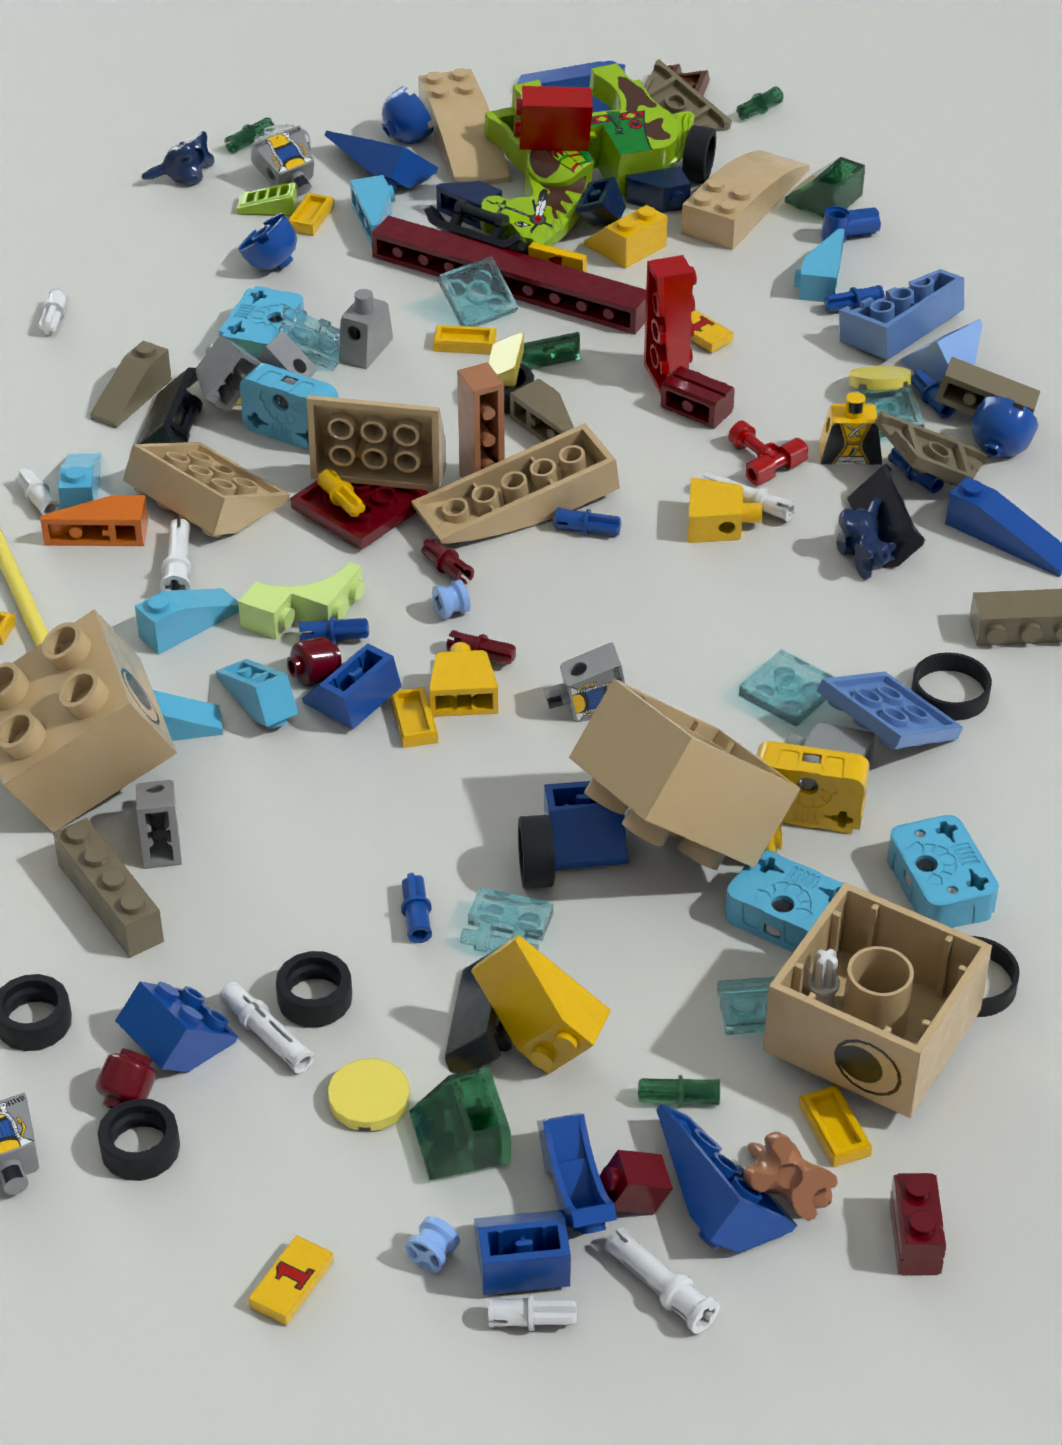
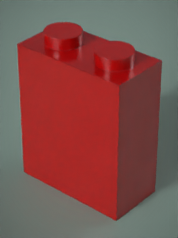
[514,86,593,151]

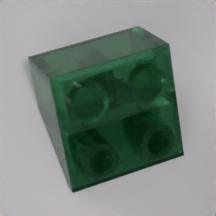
[784,157,865,218]
[409,1067,511,1180]

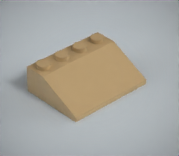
[306,395,446,491]
[123,442,290,538]

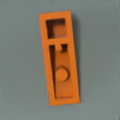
[40,495,148,546]

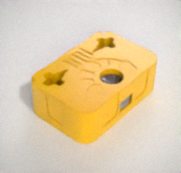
[756,741,869,834]

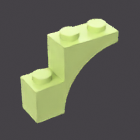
[238,562,365,640]

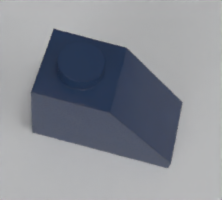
[625,166,691,213]
[576,177,626,226]
[436,181,502,230]

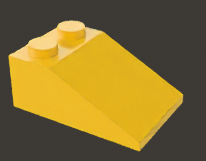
[471,935,611,1074]

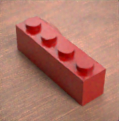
[644,255,697,395]

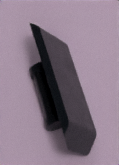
[424,200,530,255]
[136,367,203,444]
[847,464,925,568]
[445,946,513,1076]

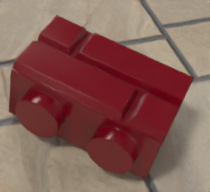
[660,366,735,429]
[889,1173,946,1276]

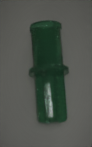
[736,86,784,120]
[224,117,275,154]
[638,1075,720,1108]

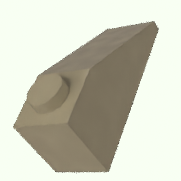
[90,340,172,428]
[510,379,574,442]

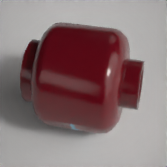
[287,637,342,686]
[95,1048,156,1109]

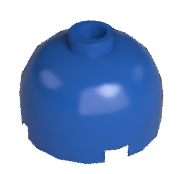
[381,86,434,144]
[238,213,297,270]
[971,396,1039,458]

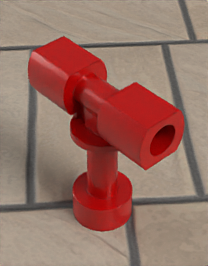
[728,420,808,486]

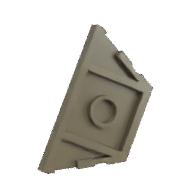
[645,59,732,132]
[874,411,988,485]

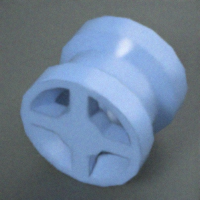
[432,579,470,619]
[405,1216,460,1272]

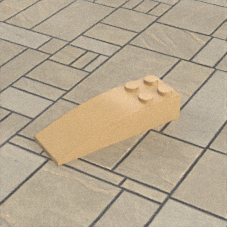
[418,68,511,185]
[681,150,810,250]
[411,423,620,544]

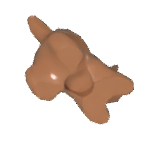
[743,1132,838,1221]

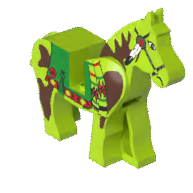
[480,63,695,246]

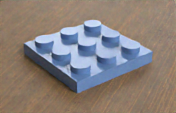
[817,671,963,750]

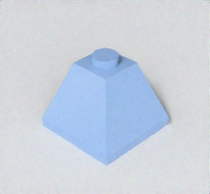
[901,319,982,382]

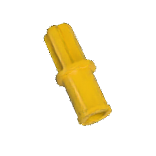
[317,469,365,517]

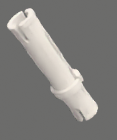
[703,471,796,521]
[219,981,315,1073]

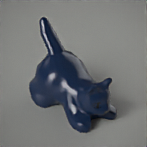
[141,131,214,185]
[836,498,897,580]

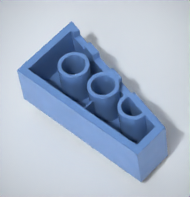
[839,269,964,360]

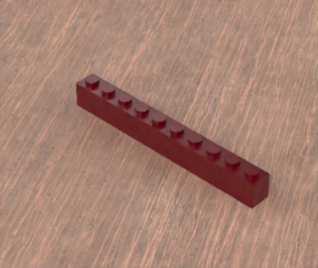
[371,215,646,335]

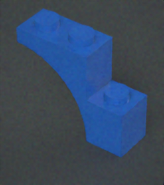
[537,1113,617,1234]

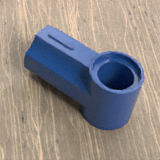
[821,206,881,243]

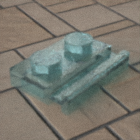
[717,976,776,1035]

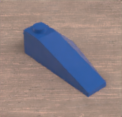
[517,61,625,113]
[324,130,439,190]
[945,477,1062,577]
[656,1103,797,1253]

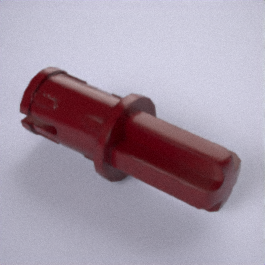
[421,539,474,585]
[446,630,516,665]

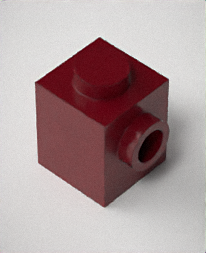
[599,1150,673,1215]

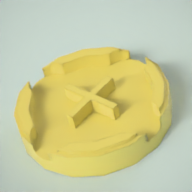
[849,366,911,391]
[328,1058,410,1131]

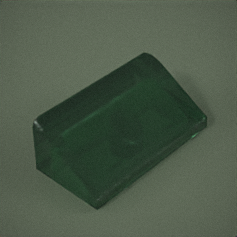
[521,332,580,370]

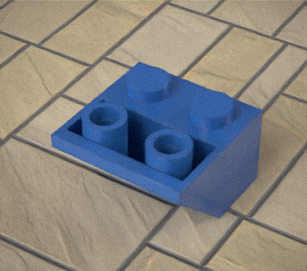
[302,643,402,729]
[544,781,628,870]
[115,981,238,1072]
[474,1210,571,1295]

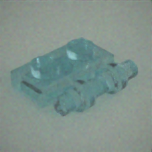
[279,306,340,371]
[460,887,553,953]

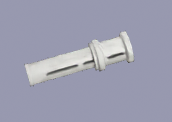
[160,519,192,592]
[604,1228,720,1334]

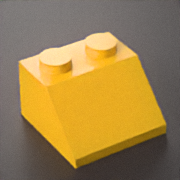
[584,205,667,269]

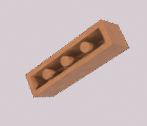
[457,362,505,478]

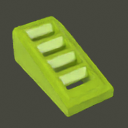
[237,183,297,216]

